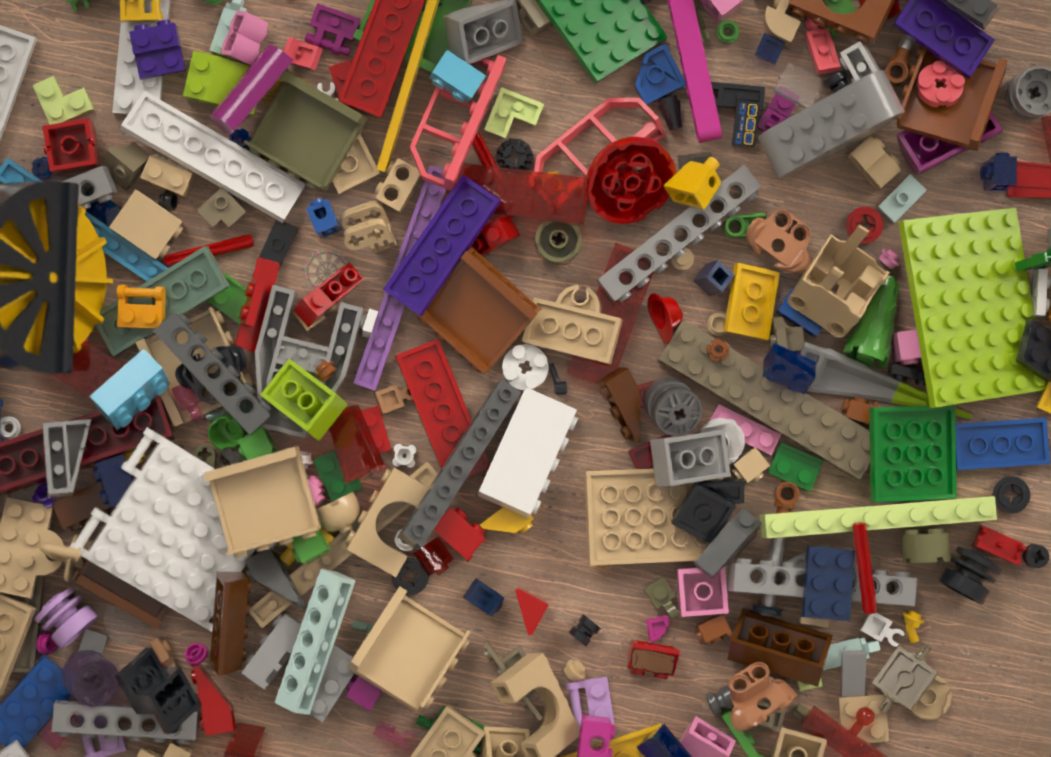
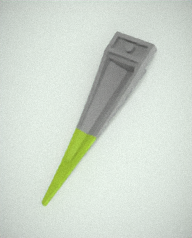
[788,342,972,419]

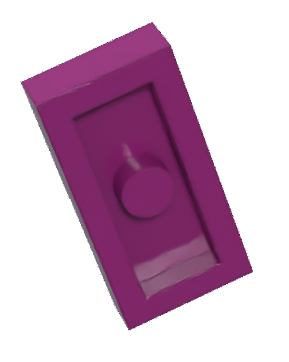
[757,87,800,132]

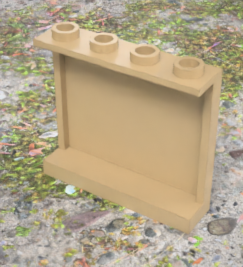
[135,307,255,427]
[204,446,322,558]
[347,586,471,714]

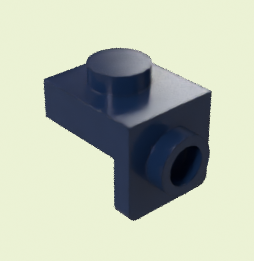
[463,578,504,617]

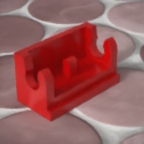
[971,525,1026,566]

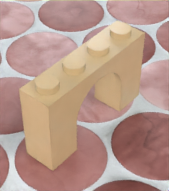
[345,467,429,577]
[491,653,580,757]

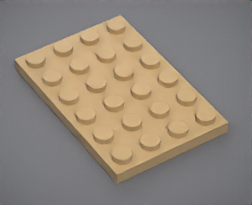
[584,469,725,566]

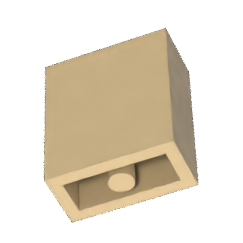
[109,189,183,259]

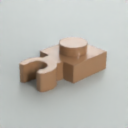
[374,385,413,415]
[150,637,179,667]

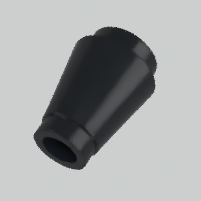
[658,95,683,131]

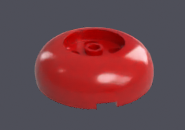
[585,136,676,224]

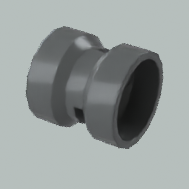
[706,686,734,716]

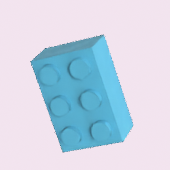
[90,349,170,430]

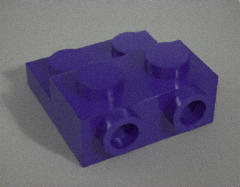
[129,20,186,80]

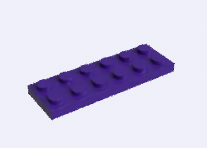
[383,175,502,317]

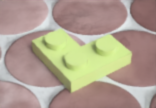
[33,76,95,124]
[484,87,544,140]

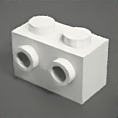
[840,41,880,83]

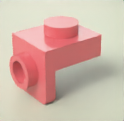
[283,37,323,71]

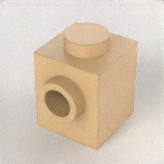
[732,447,770,484]

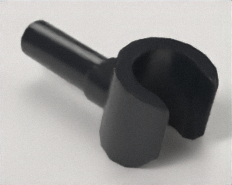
[548,363,567,395]

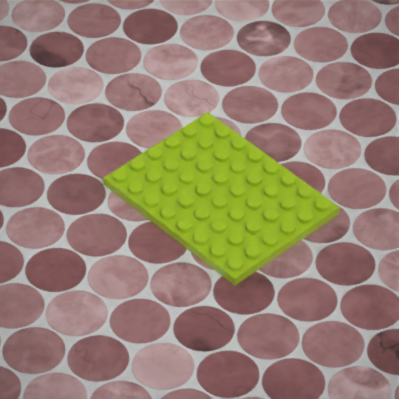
[898,208,1047,408]

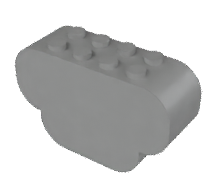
[758,70,905,179]

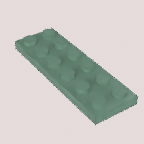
[96,246,230,357]

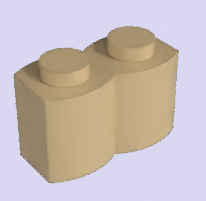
[847,136,901,190]

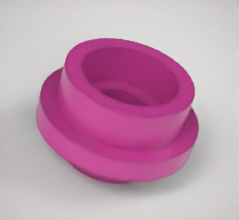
[36,631,57,655]
[185,643,208,666]

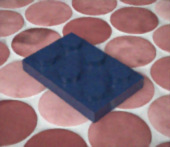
[801,546,855,621]

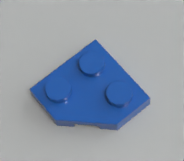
[635,44,686,105]

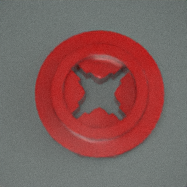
[846,207,883,244]

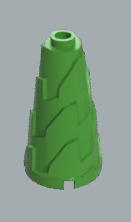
[842,276,899,368]

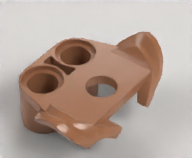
[746,210,811,273]
[729,662,797,731]

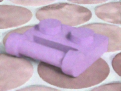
[566,676,614,729]
[74,715,128,757]

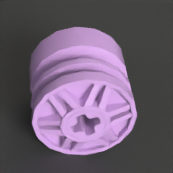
[34,587,99,649]

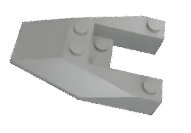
[255,285,365,438]

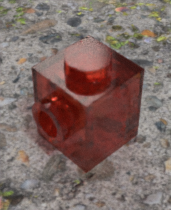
[413,536,454,577]

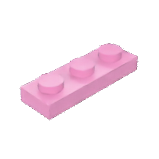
[710,404,781,456]

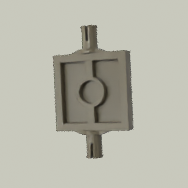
[872,643,938,713]

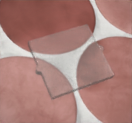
[773,63,824,109]

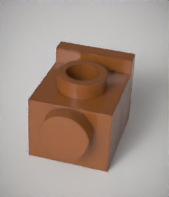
[841,397,879,426]
[695,614,733,645]

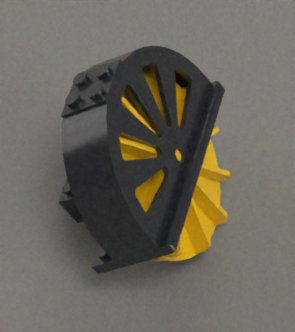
[0,181,113,374]

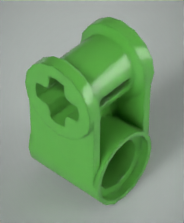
[722,213,766,239]

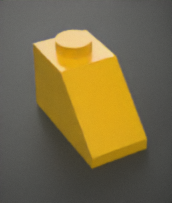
[480,507,534,534]

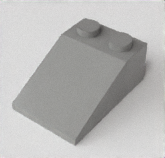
[444,0,523,64]
[650,430,731,487]

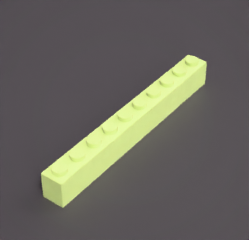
[759,496,997,538]

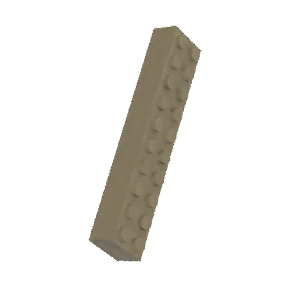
[658,320,870,480]

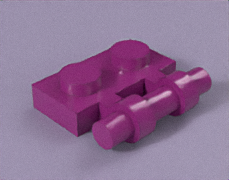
[304,3,361,57]

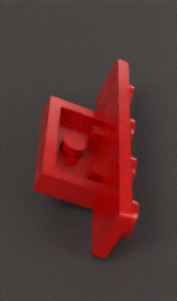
[235,258,280,352]

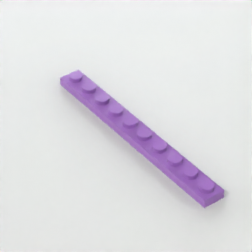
[353,165,447,391]

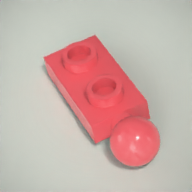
[804,17,841,75]

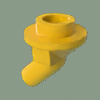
[902,609,925,643]

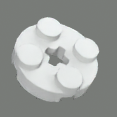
[502,344,549,391]
[700,418,745,464]

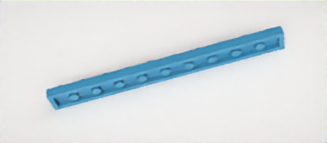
[0,158,168,281]

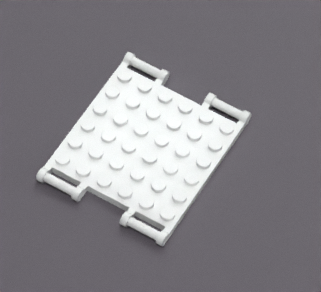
[69,427,279,632]

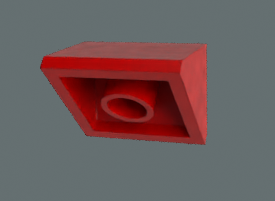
[515,587,549,636]

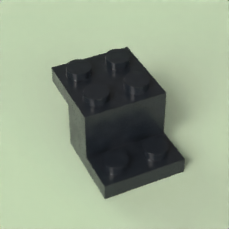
[115,648,201,734]

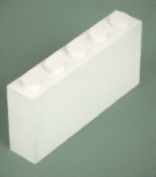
[477,387,578,519]

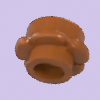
[706,339,730,362]
[315,360,337,382]

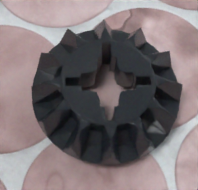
[496,138,533,175]
[992,476,1030,514]
[392,558,429,595]

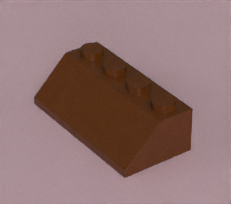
[210,571,252,675]
[727,609,833,687]

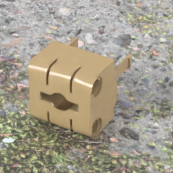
[788,224,889,338]

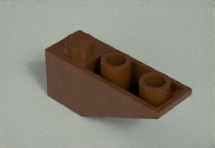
[597,367,640,443]

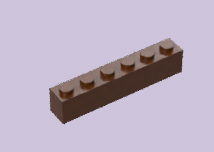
[53,444,185,531]

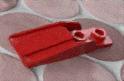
[1006,161,1051,199]

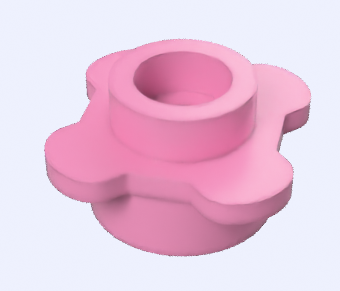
[879,248,900,270]

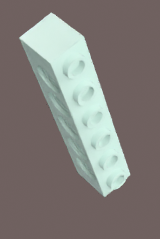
[275,569,356,714]

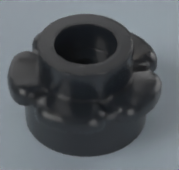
[158,190,178,212]

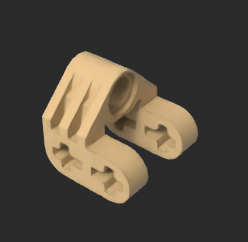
[341,201,397,254]

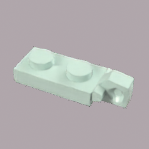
[210,0,247,58]
[824,637,880,670]

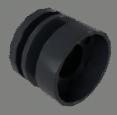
[939,546,1002,605]

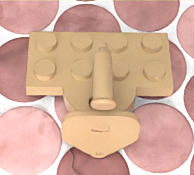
[0,497,81,599]

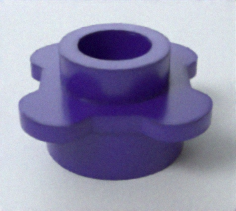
[32,483,56,508]

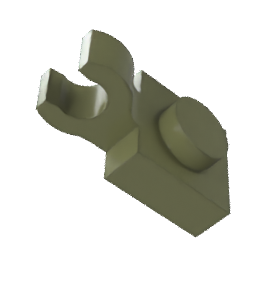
[644,577,679,619]

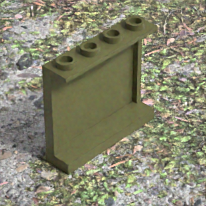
[244,70,368,191]

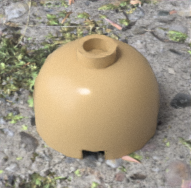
[317,492,360,534]

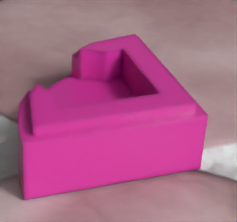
[646,615,669,643]

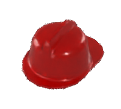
[647,293,683,344]

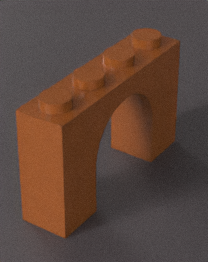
[789,0,895,45]

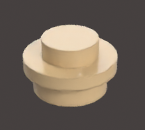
[671,247,694,271]
[707,313,727,336]
[564,660,585,682]

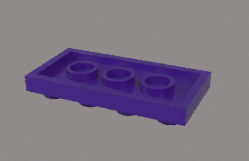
[892,0,995,79]

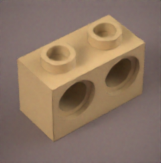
[374,158,421,214]

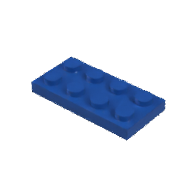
[956,418,1050,470]
[0,655,80,748]

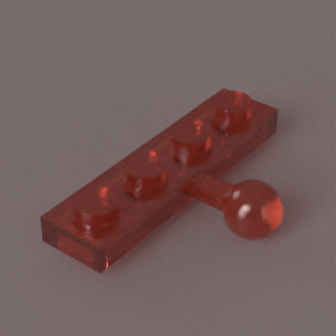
[801,706,888,757]

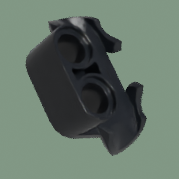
[175,345,246,405]

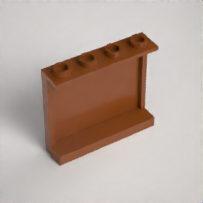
[897,45,1008,151]
[416,248,542,374]

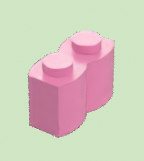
[221,11,268,65]

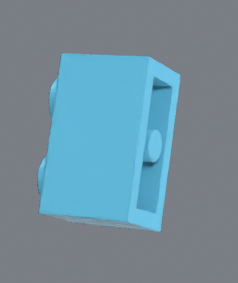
[429,50,486,103]

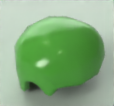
[208,414,246,451]

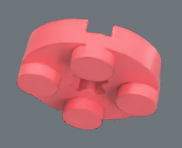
[916,61,965,108]

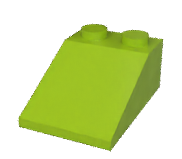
[183,51,256,115]
[260,359,348,441]

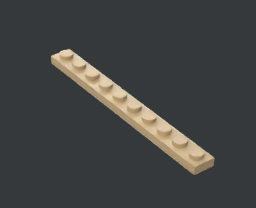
[250,461,438,628]

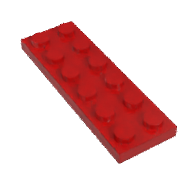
[338,0,426,118]
[395,339,490,477]

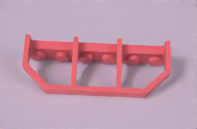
[410,55,507,191]
[532,98,667,216]

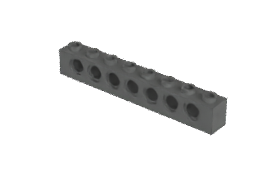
[397,379,521,550]

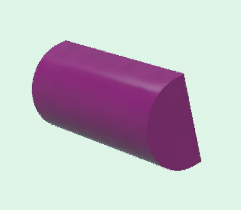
[210,45,293,136]
[897,112,1003,175]

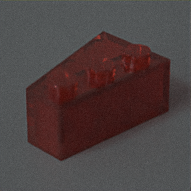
[328,405,386,484]
[224,722,265,757]

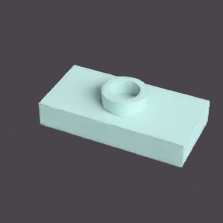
[877,174,927,224]

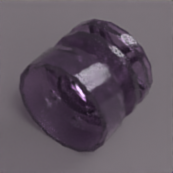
[62,650,120,707]

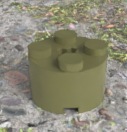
[535,216,582,265]
[902,528,951,563]

